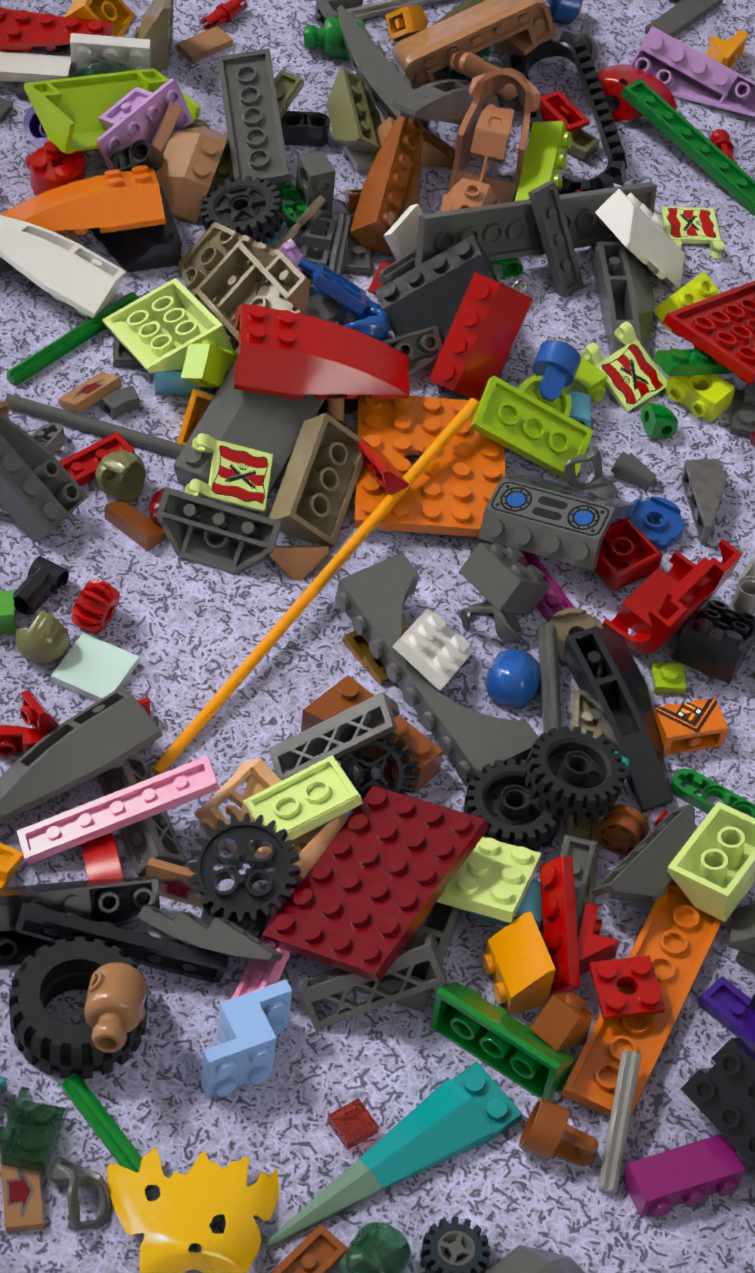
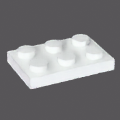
[70,33,151,74]
[392,608,473,691]

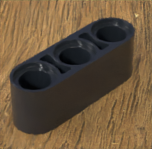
[281,111,330,147]

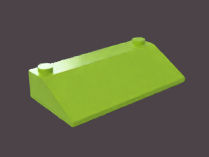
[24,68,201,154]

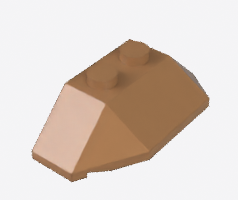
[156,126,228,224]

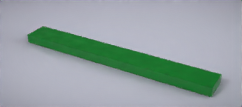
[621,79,755,216]

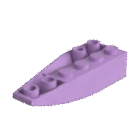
[630,26,755,117]

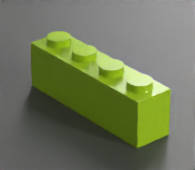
[515,121,572,201]

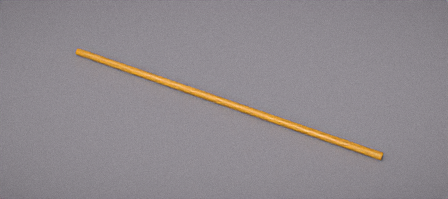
[151,398,479,775]

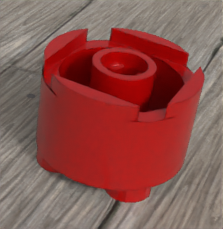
[30,141,85,196]

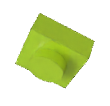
[651,662,687,694]

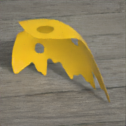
[107,1148,280,1273]

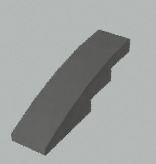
[301,209,339,296]
[137,905,283,961]

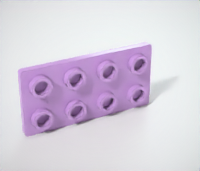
[96,78,193,170]

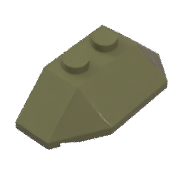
[326,67,382,152]

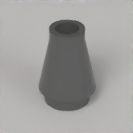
[611,451,657,490]

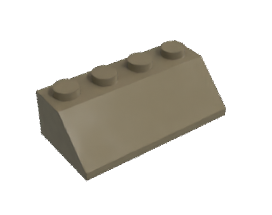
[269,413,370,547]

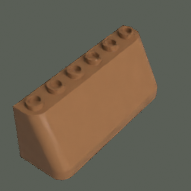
[392,0,557,89]

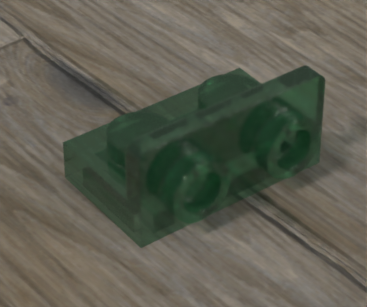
[0,1087,66,1173]

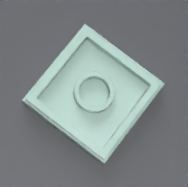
[51,632,139,702]

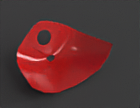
[597,64,677,122]

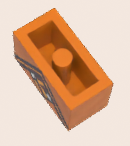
[654,698,728,756]

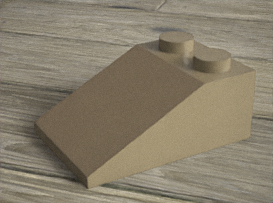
[135,0,174,71]

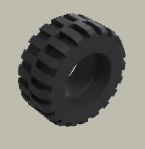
[9,937,147,1079]

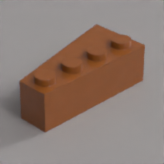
[301,675,443,790]

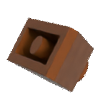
[530,992,593,1051]

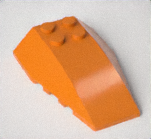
[1,165,166,235]

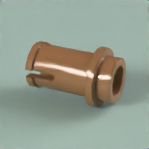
[326,394,347,425]

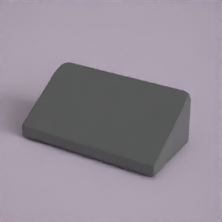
[728,904,755,954]

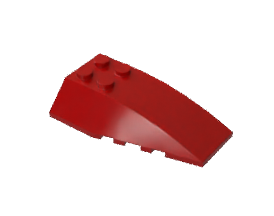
[233,303,410,399]

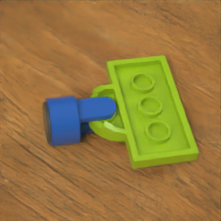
[470,340,594,480]

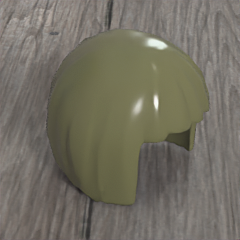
[95,450,146,502]
[15,610,70,665]

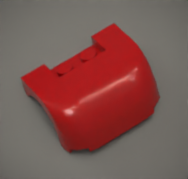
[602,539,742,655]

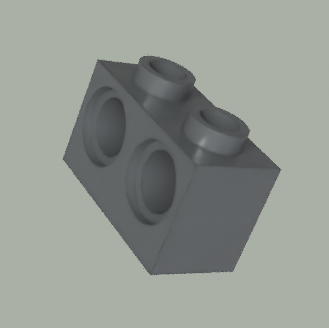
[296,150,336,211]

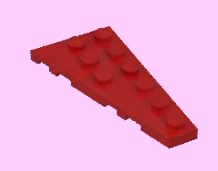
[0,7,113,52]

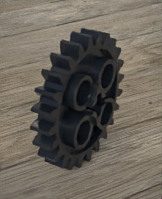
[187,813,301,926]

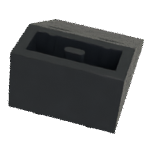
[672,600,755,684]

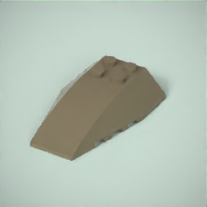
[178,222,310,353]

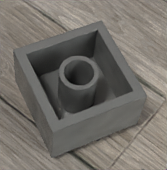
[459,542,551,615]

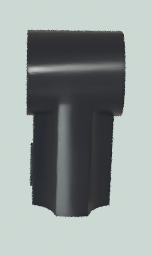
[13,556,69,616]

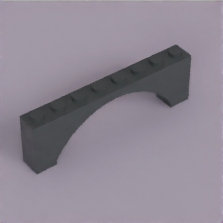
[335,552,539,783]

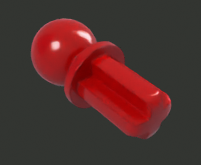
[710,129,734,162]

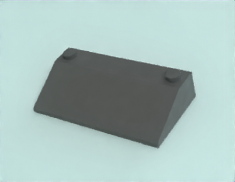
[173,361,325,514]

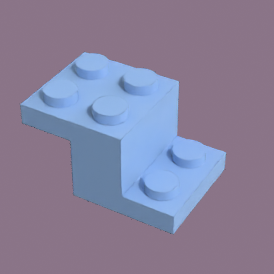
[201,979,292,1097]

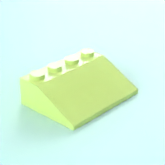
[102,278,234,373]

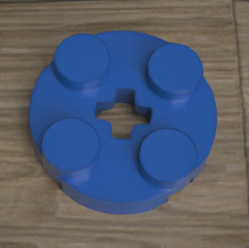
[624,496,685,551]

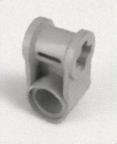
[731,559,755,614]

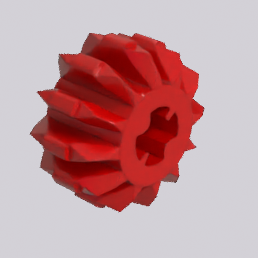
[71,578,120,635]

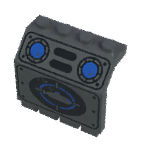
[478,475,635,570]

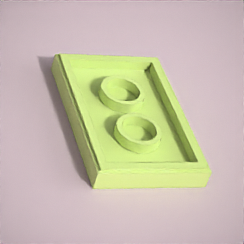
[243,755,363,842]

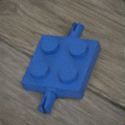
[297,256,382,315]

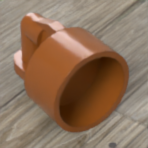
[518,1097,599,1166]

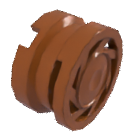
[596,804,650,857]

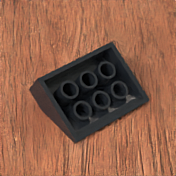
[375,235,498,345]

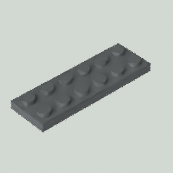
[217,48,290,184]

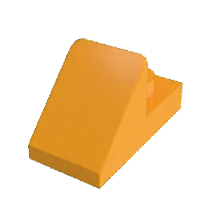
[707,29,748,68]

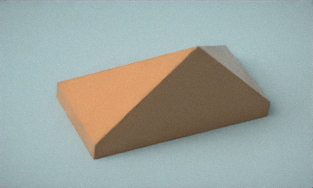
[269,545,329,580]

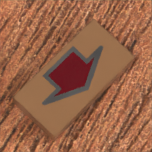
[58,372,122,414]
[145,858,204,908]
[0,1155,44,1233]

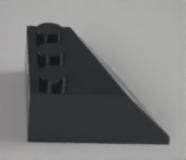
[89,187,182,273]

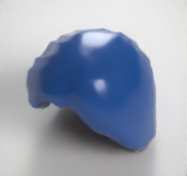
[343,308,390,341]
[485,649,541,708]

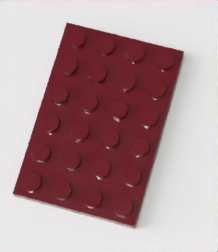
[262,786,488,983]

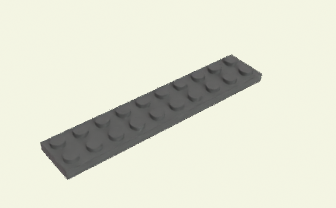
[415,182,657,267]

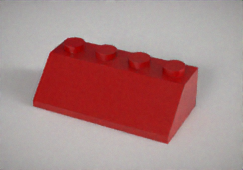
[428,272,534,401]

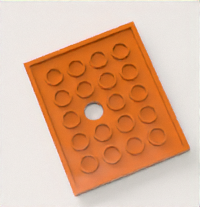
[354,395,505,537]

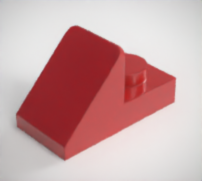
[577,902,619,975]

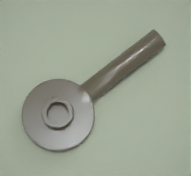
[272,195,325,250]

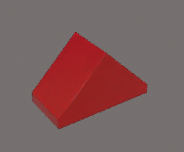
[539,90,590,132]

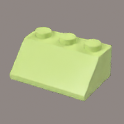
[667,802,755,922]

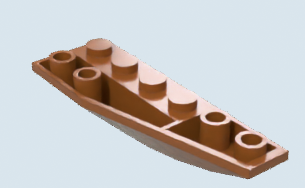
[350,115,423,257]

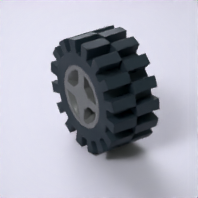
[420,1217,490,1273]

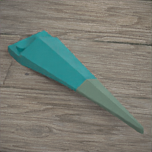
[265,1061,522,1248]

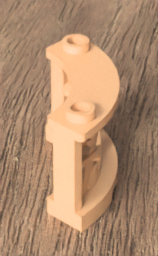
[194,758,348,884]

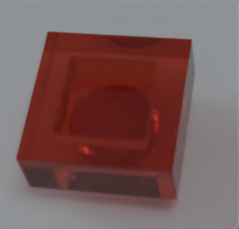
[327,1098,379,1150]

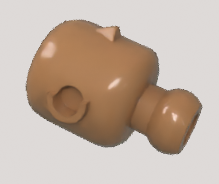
[84,962,147,1053]

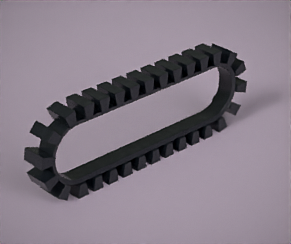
[508,31,628,195]

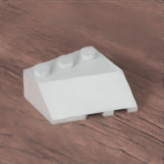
[595,189,685,292]

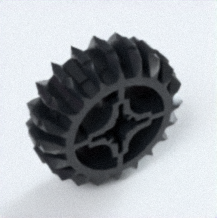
[336,732,421,808]

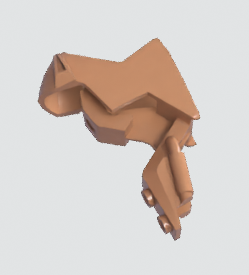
[441,68,540,212]

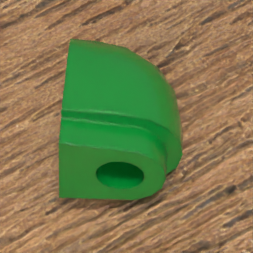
[641,403,678,439]

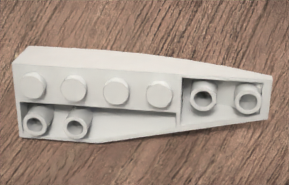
[0,215,126,318]

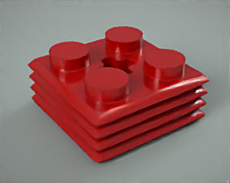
[594,518,663,591]

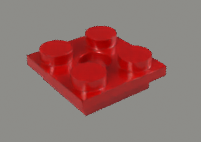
[588,955,666,1020]

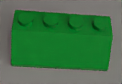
[430,981,575,1101]

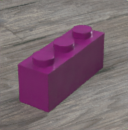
[622,1134,745,1217]

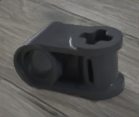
[109,139,164,172]

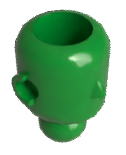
[304,17,366,59]

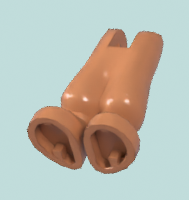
[449,50,525,101]

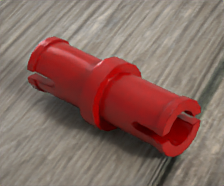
[201,0,248,30]

